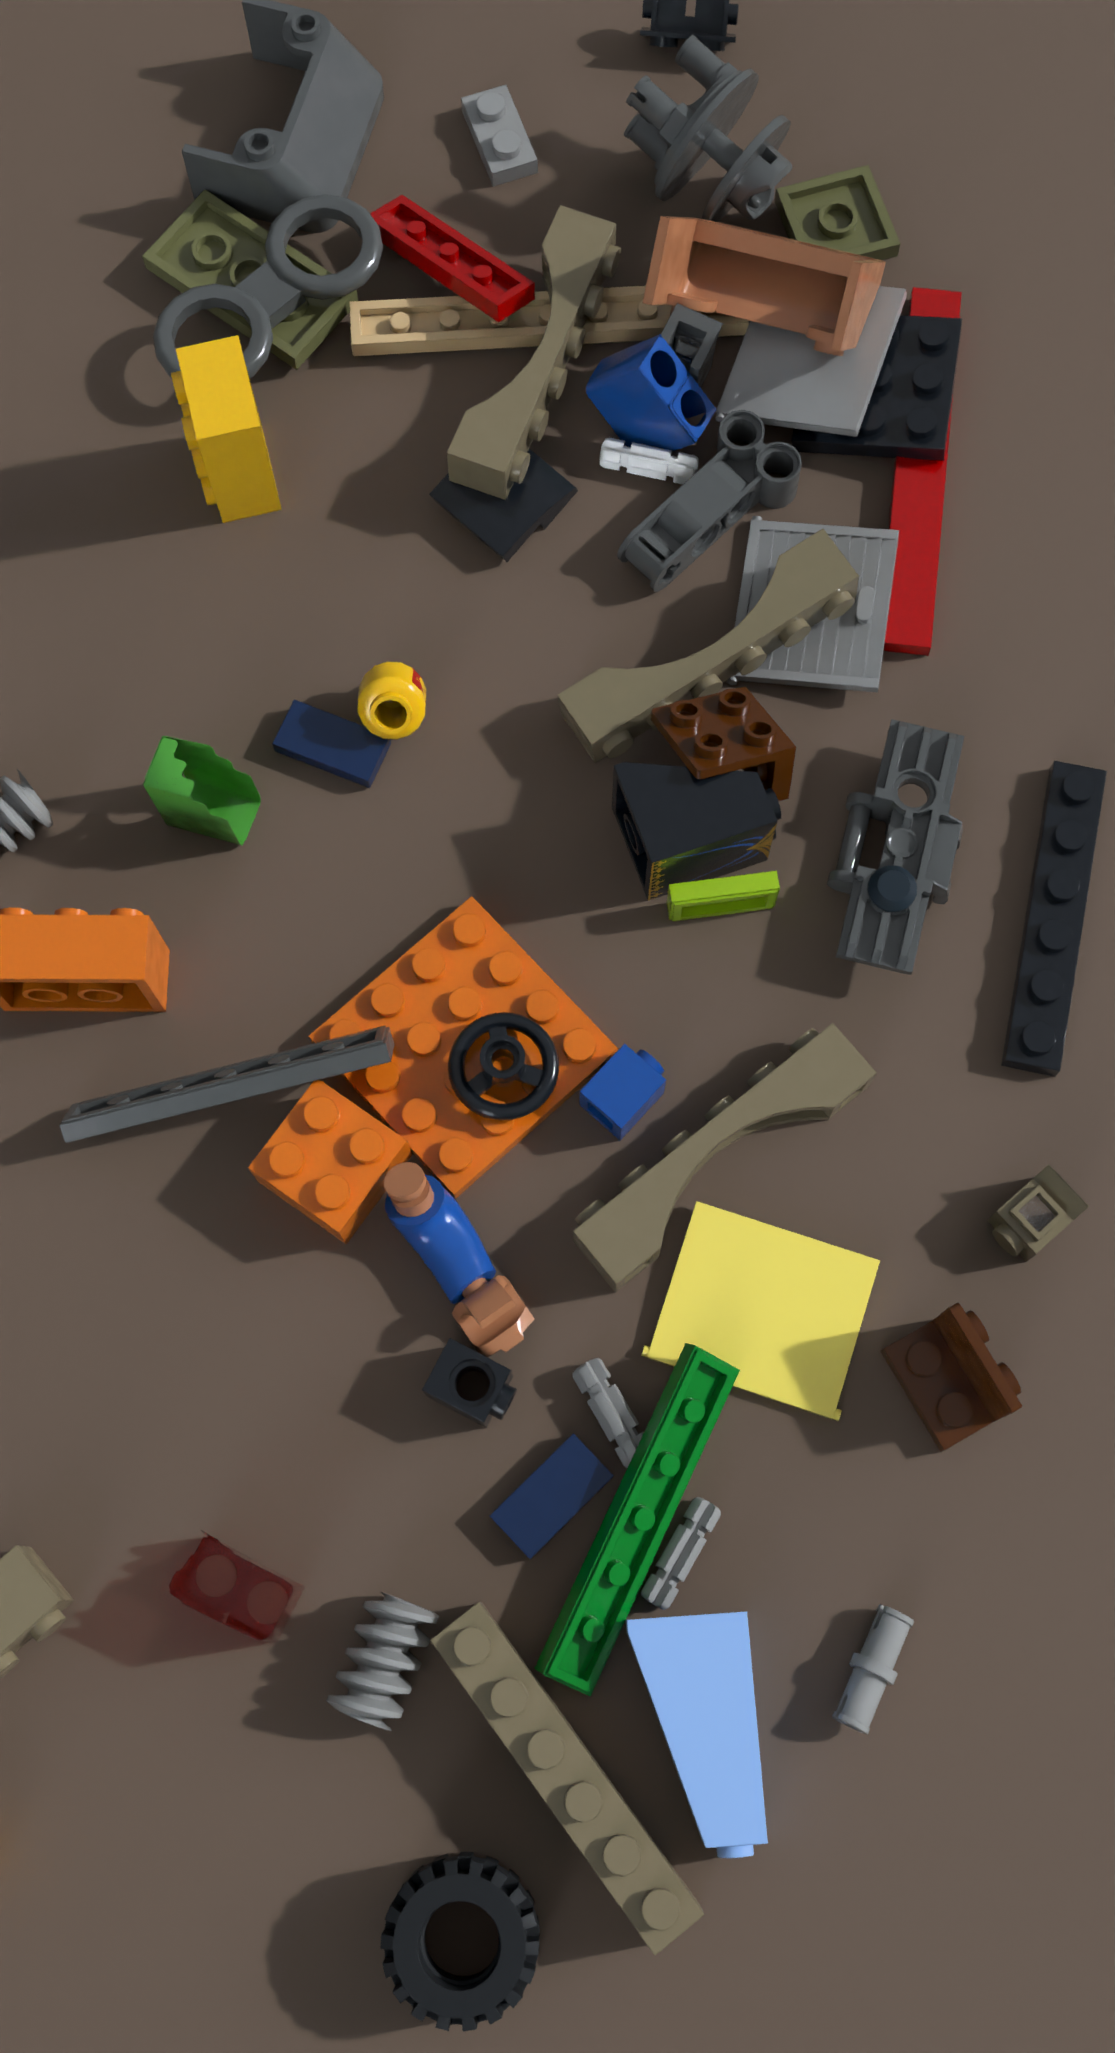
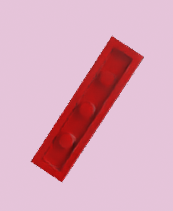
[370,195,535,323]

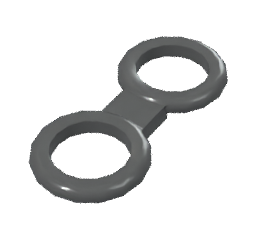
[153,194,383,378]

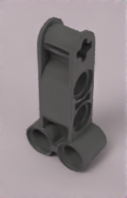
[617,410,802,592]

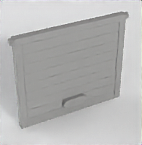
[715,286,907,437]
[727,516,899,693]

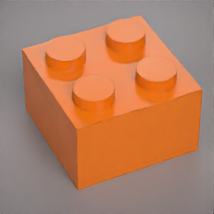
[248,1080,412,1245]

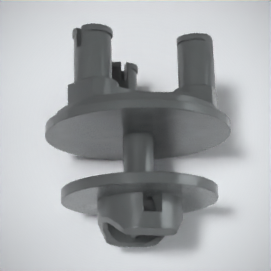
[624,35,792,222]

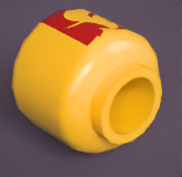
[357,661,426,740]

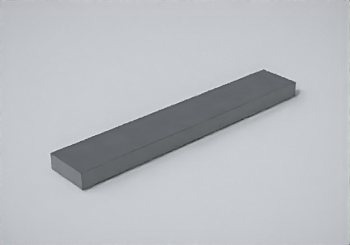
[59,1025,395,1143]

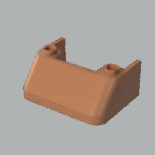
[642,216,886,356]

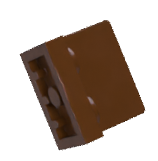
[651,686,796,801]
[880,1302,1022,1452]

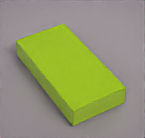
[666,871,780,921]

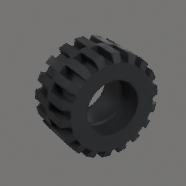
[381,1852,540,2032]

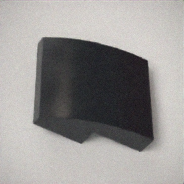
[429,449,578,562]

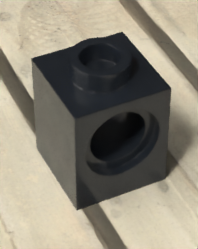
[422,1338,517,1428]

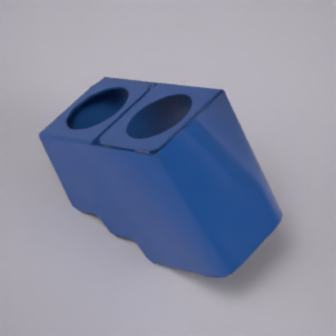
[586,334,717,452]

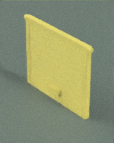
[641,1201,880,1421]

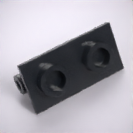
[640,0,739,51]

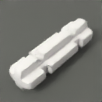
[599,437,699,484]

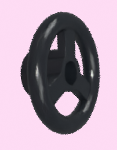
[448,1012,559,1120]

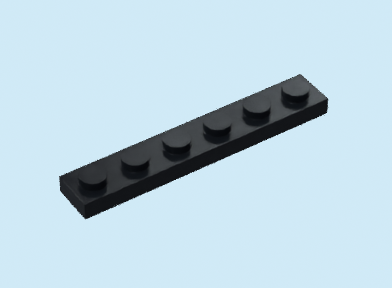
[1001,761,1107,1077]

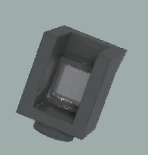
[661,303,723,388]

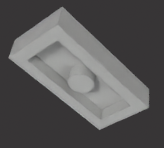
[461,84,538,186]

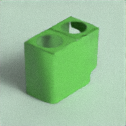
[143,736,261,845]

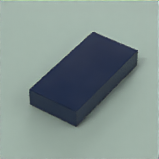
[272,699,391,788]
[490,1433,614,1560]

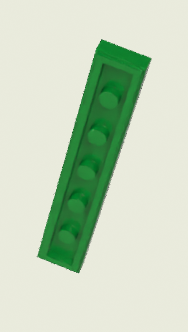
[534,1343,740,1697]

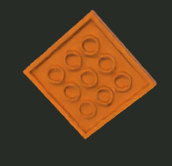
[308,896,618,1199]

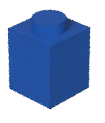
[579,1043,666,1141]

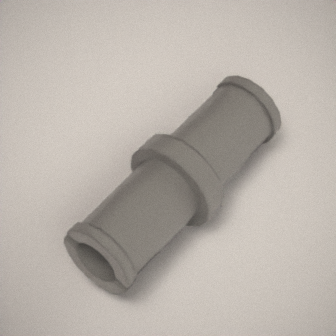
[832,1604,914,1735]

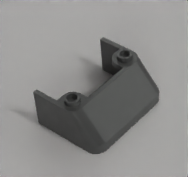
[182,0,384,233]

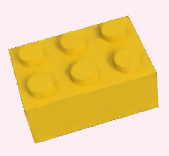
[171,335,282,523]

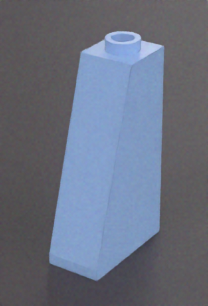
[625,1612,768,1858]

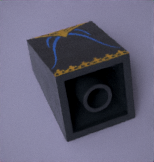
[612,762,781,901]

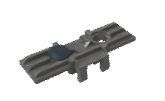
[827,719,965,975]

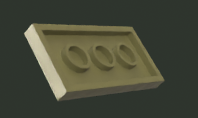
[142,189,358,370]

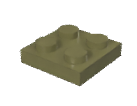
[774,165,901,260]

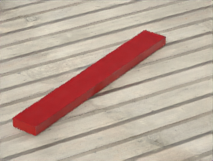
[884,287,962,656]

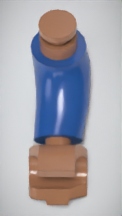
[384,1162,535,1357]

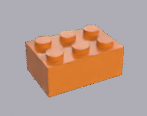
[0,907,170,1012]

